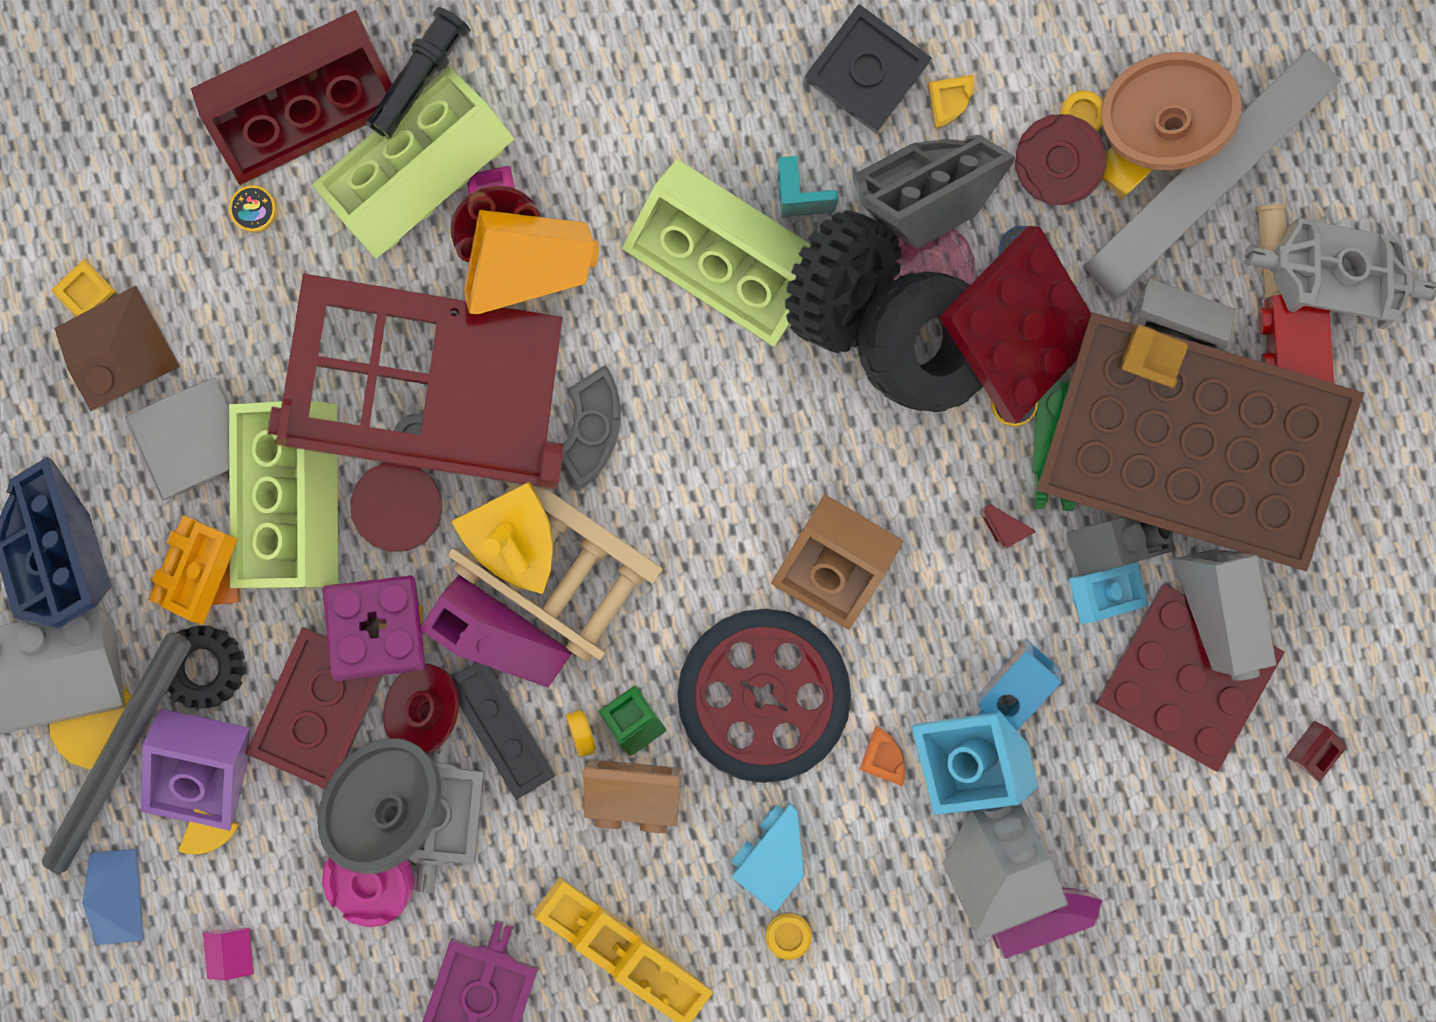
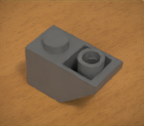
[1067,517,1176,576]

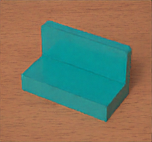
[777,156,838,217]

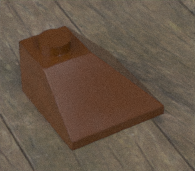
[54,286,181,411]

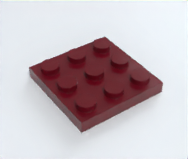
[939,226,1091,424]
[1095,584,1285,772]

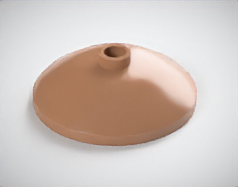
[1102,52,1242,170]

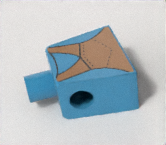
[977,639,1062,730]

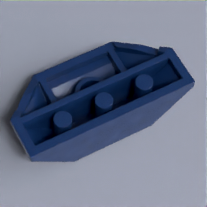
[0,457,112,629]

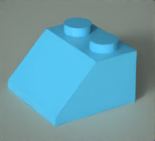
[912,712,1038,815]

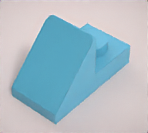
[1069,562,1149,625]

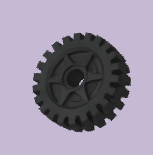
[785,210,902,353]

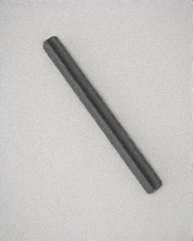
[42,632,191,874]

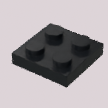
[804,4,932,134]

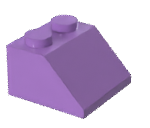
[141,708,250,831]

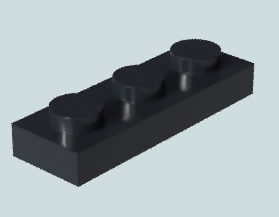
[452,662,557,800]

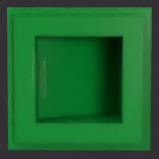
[598,685,667,756]

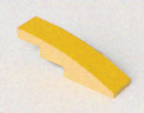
[532,877,714,1022]

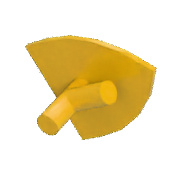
[451,482,554,594]

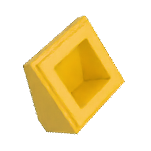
[1102,147,1153,200]

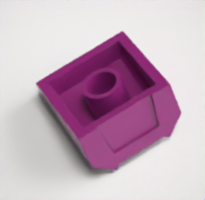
[992,887,1102,959]

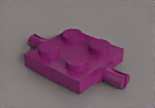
[423,920,539,1022]

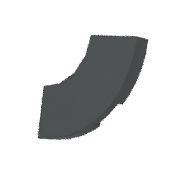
[562,365,621,491]

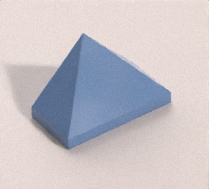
[82,848,144,945]

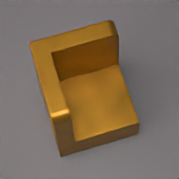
[1119,324,1188,389]

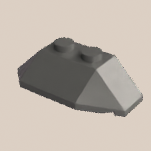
[853,134,1015,249]

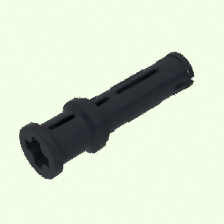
[366,7,471,139]

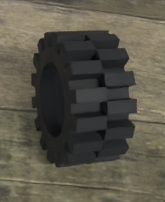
[167,626,246,709]

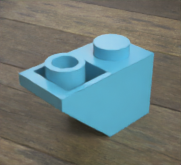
[730,802,804,912]

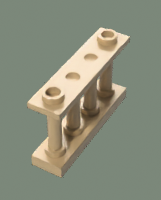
[447,481,664,662]

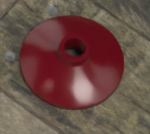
[383,663,459,754]

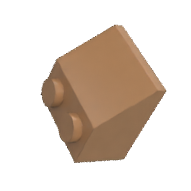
[771,494,903,630]

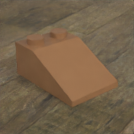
[583,759,683,833]

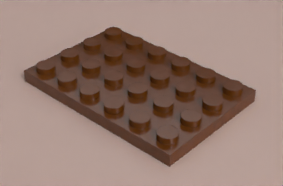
[1036,312,1364,572]

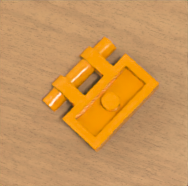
[148,515,238,625]

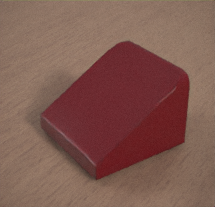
[980,504,1036,549]

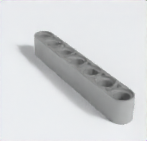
[1083,48,1341,299]

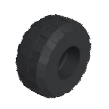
[858,271,983,413]

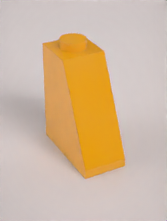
[463,210,599,314]

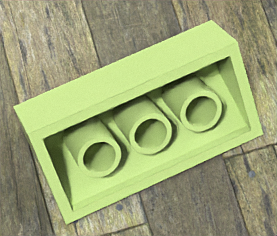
[312,66,514,259]
[622,159,811,347]
[229,401,338,588]

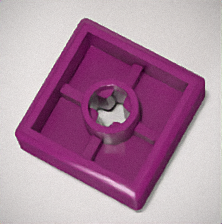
[322,575,425,681]

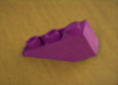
[419,575,572,688]

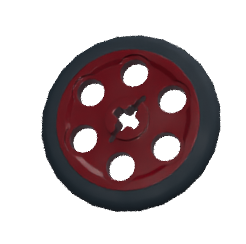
[677,609,851,783]

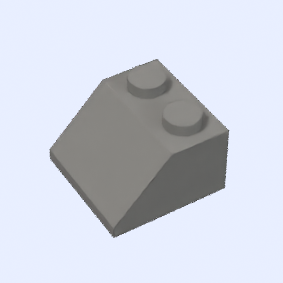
[1129,278,1235,351]

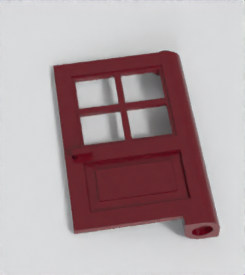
[267,273,563,489]

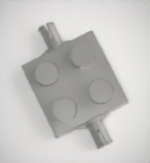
[407,736,485,893]

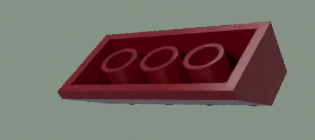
[191,10,392,185]

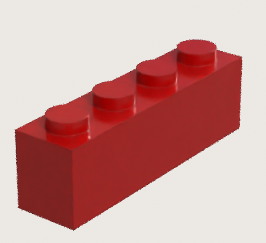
[1258,295,1340,477]

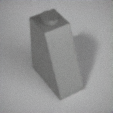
[1174,549,1276,681]

